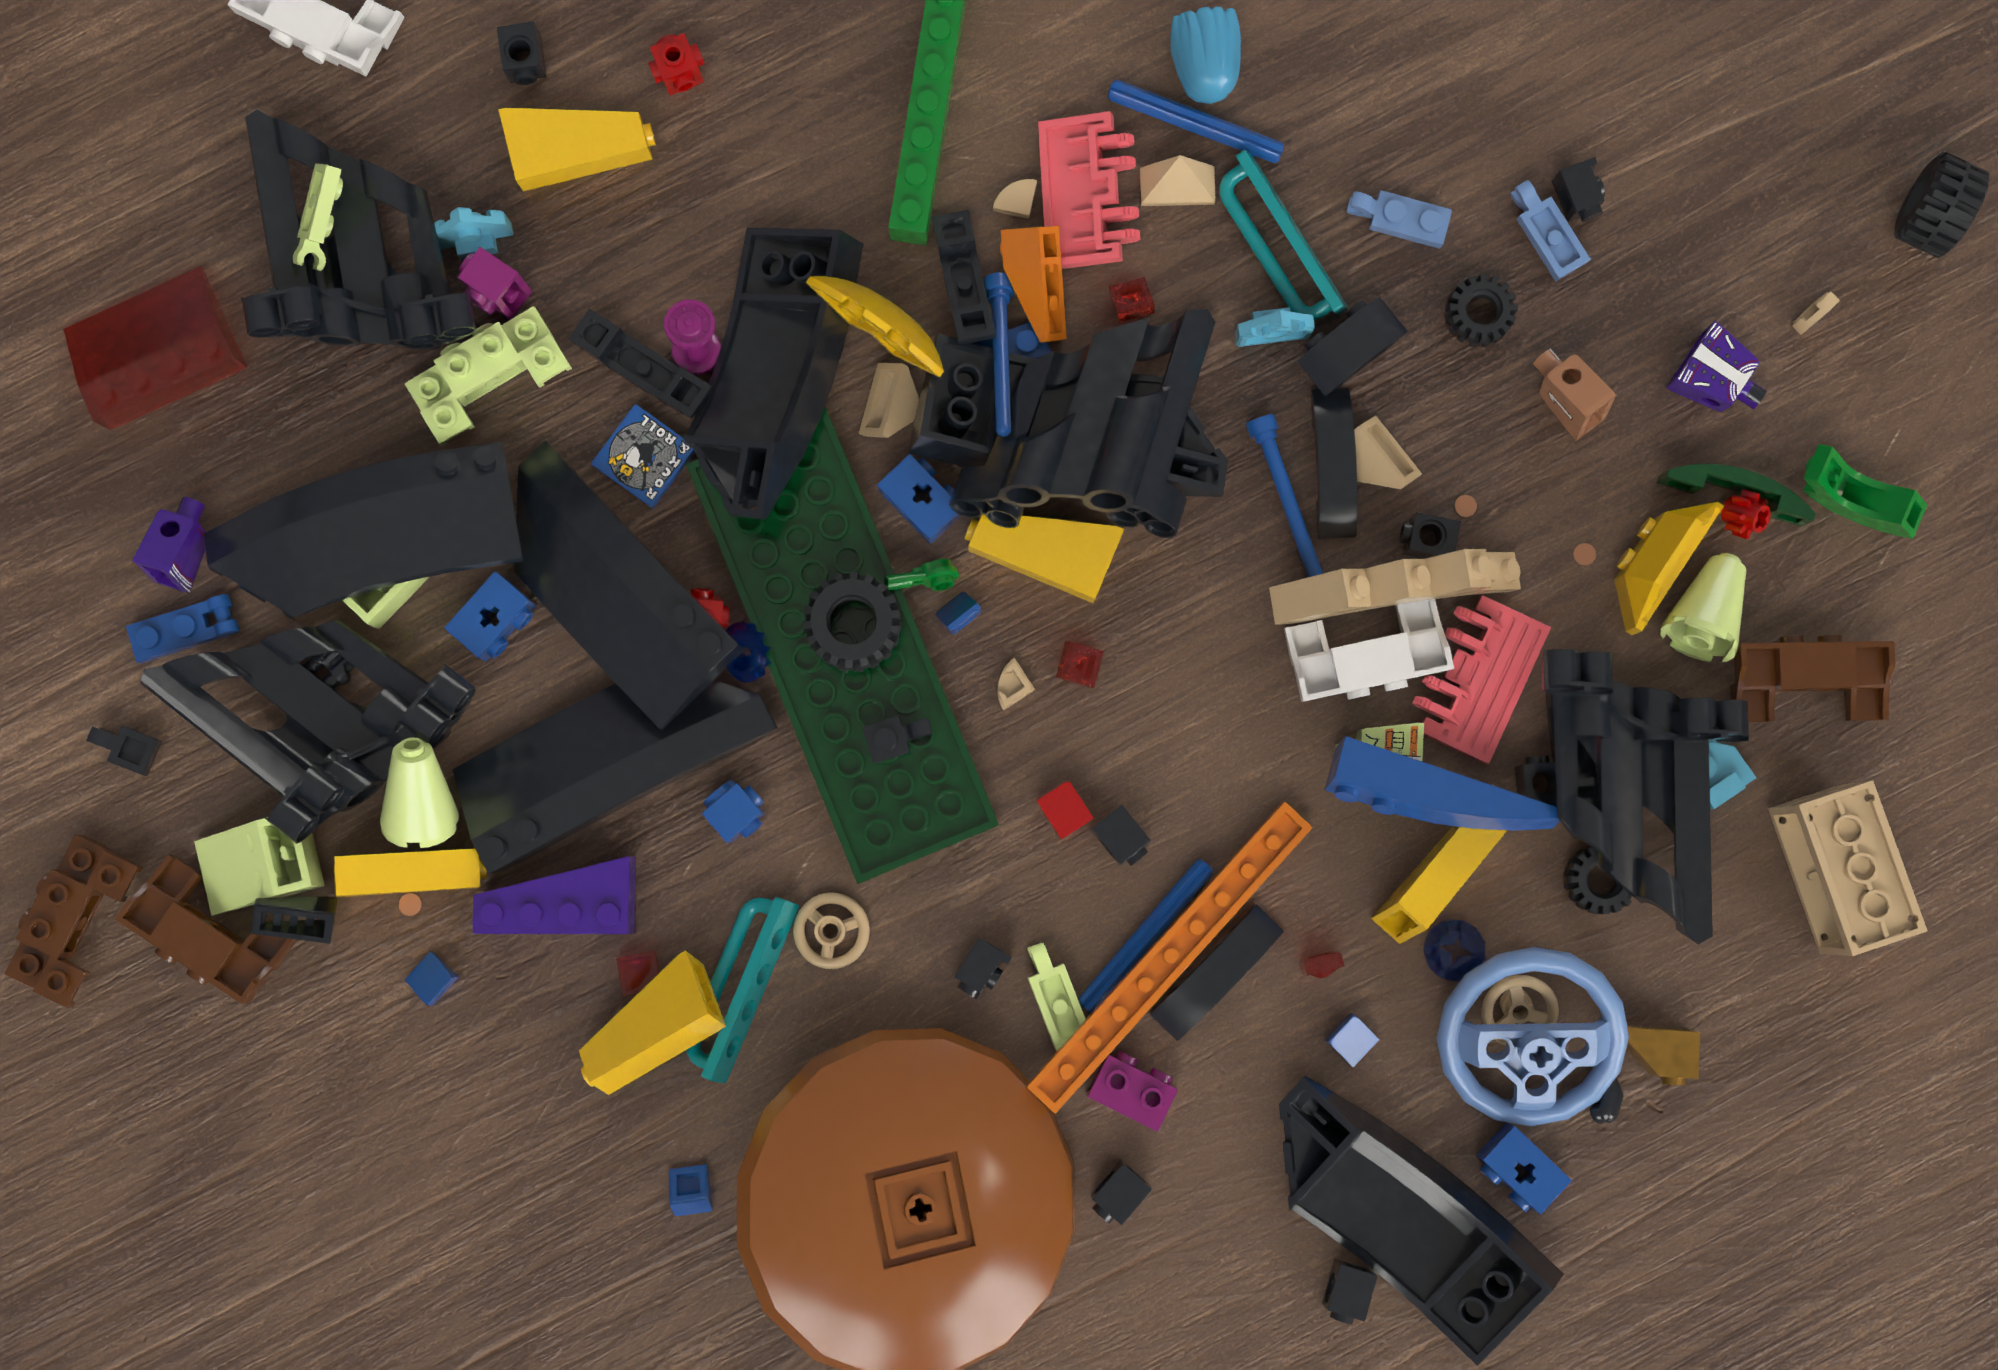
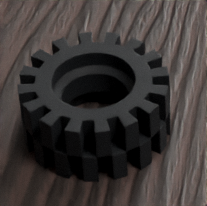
[1445,274,1518,347]
[1563,846,1633,914]

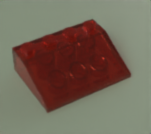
[63,267,247,430]

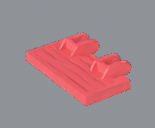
[1038,111,1141,269]
[1412,595,1551,765]

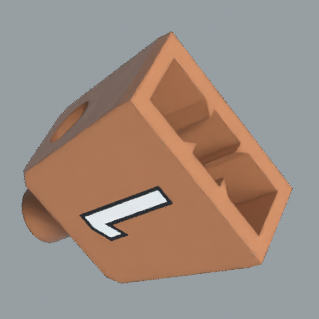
[1533,349,1616,441]

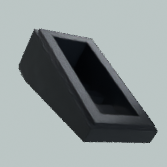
[251,896,338,944]

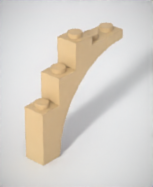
[1269,549,1521,625]

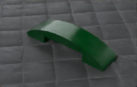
[1657,464,1816,527]

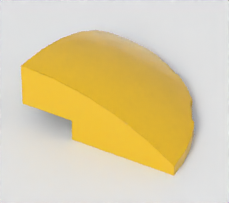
[806,276,944,377]

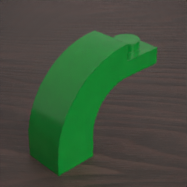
[1803,444,1928,539]

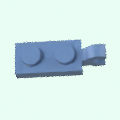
[1510,180,1591,282]
[1346,190,1452,249]

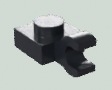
[862,715,933,764]
[86,726,162,776]

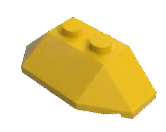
[1614,502,1724,635]

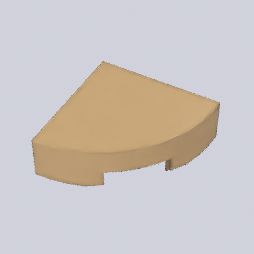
[993,179,1037,219]
[1792,291,1840,335]
[997,658,1035,711]

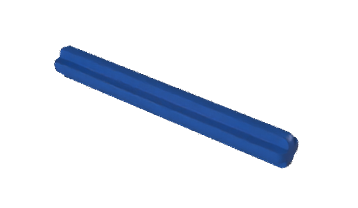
[1108,79,1284,163]
[1078,859,1213,1013]

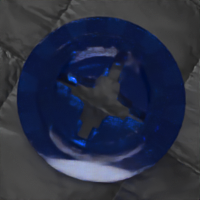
[726,621,771,682]
[1424,920,1486,981]

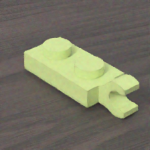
[293,163,343,271]
[1027,942,1086,1051]

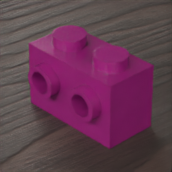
[458,247,532,320]
[1086,1050,1178,1132]

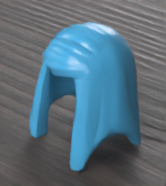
[1170,6,1241,104]

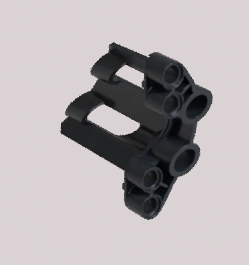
[241,109,476,350]
[949,309,1215,538]
[140,620,476,844]
[1542,649,1749,945]

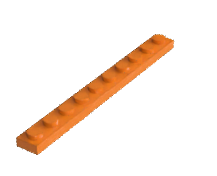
[1025,802,1313,1114]

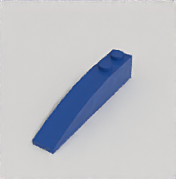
[1324,736,1561,831]

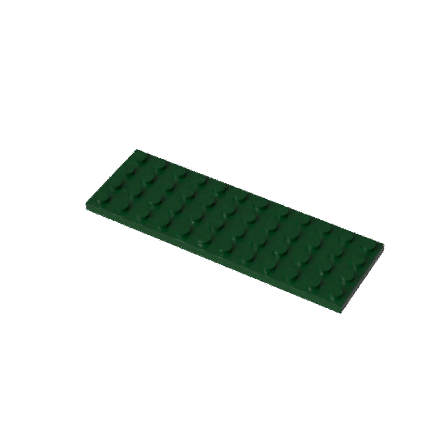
[686,407,999,884]

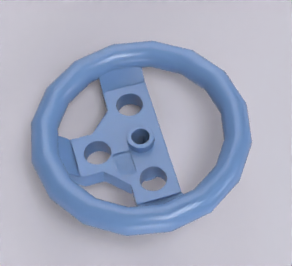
[1436,947,1629,1126]

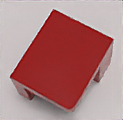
[1036,781,1094,840]

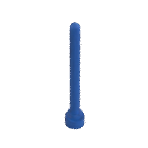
[984,273,1014,437]
[1245,414,1323,577]

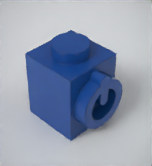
[701,779,765,843]

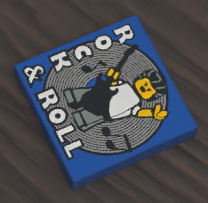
[591,404,695,509]

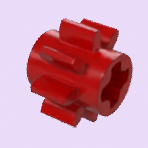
[1721,489,1771,539]

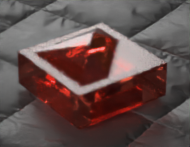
[1109,277,1155,323]
[1056,641,1104,688]
[616,950,660,996]
[1299,951,1345,979]

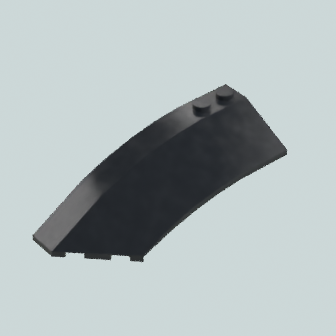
[682,228,864,520]
[514,441,745,730]
[204,442,523,621]
[452,680,778,874]

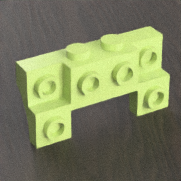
[404,306,572,447]

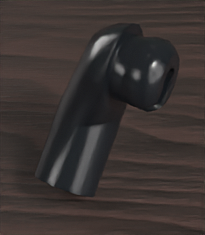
[1590,1077,1624,1124]

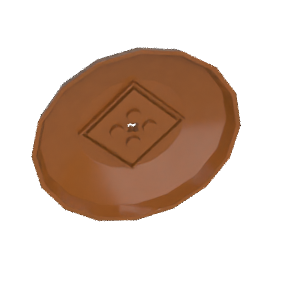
[737,1028,1075,1370]

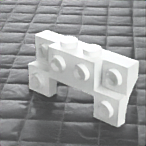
[227,0,404,77]
[1284,599,1454,702]

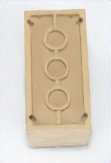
[1768,780,1928,956]

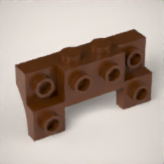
[1730,635,1895,722]
[5,834,143,1008]
[115,854,297,1004]

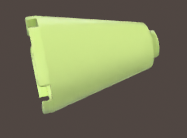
[1660,553,1746,662]
[380,737,459,848]

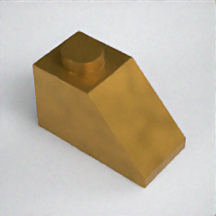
[1626,1026,1700,1085]

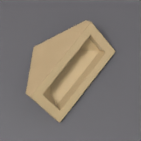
[1140,155,1215,206]
[859,363,919,438]
[1354,416,1422,489]

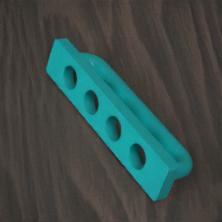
[1219,150,1349,321]
[686,897,799,1083]

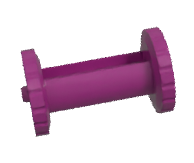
[664,299,721,376]

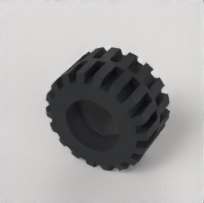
[1894,152,1989,258]
[803,572,902,672]

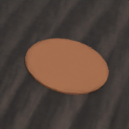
[1454,495,1477,517]
[1573,543,1596,565]
[399,893,422,916]

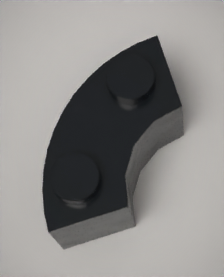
[1297,297,1408,396]

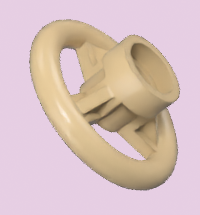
[793,892,870,969]
[1481,975,1559,1046]

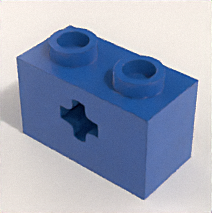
[877,454,961,545]
[444,571,537,662]
[1476,1122,1572,1215]

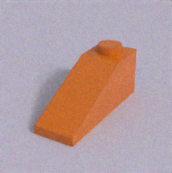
[1000,225,1067,342]

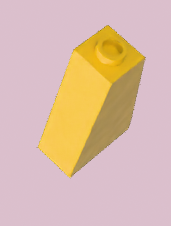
[498,108,656,192]
[964,514,1124,603]
[1371,826,1507,944]
[333,849,487,897]
[579,951,726,1095]

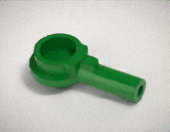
[884,559,959,591]

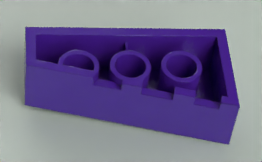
[473,856,636,934]

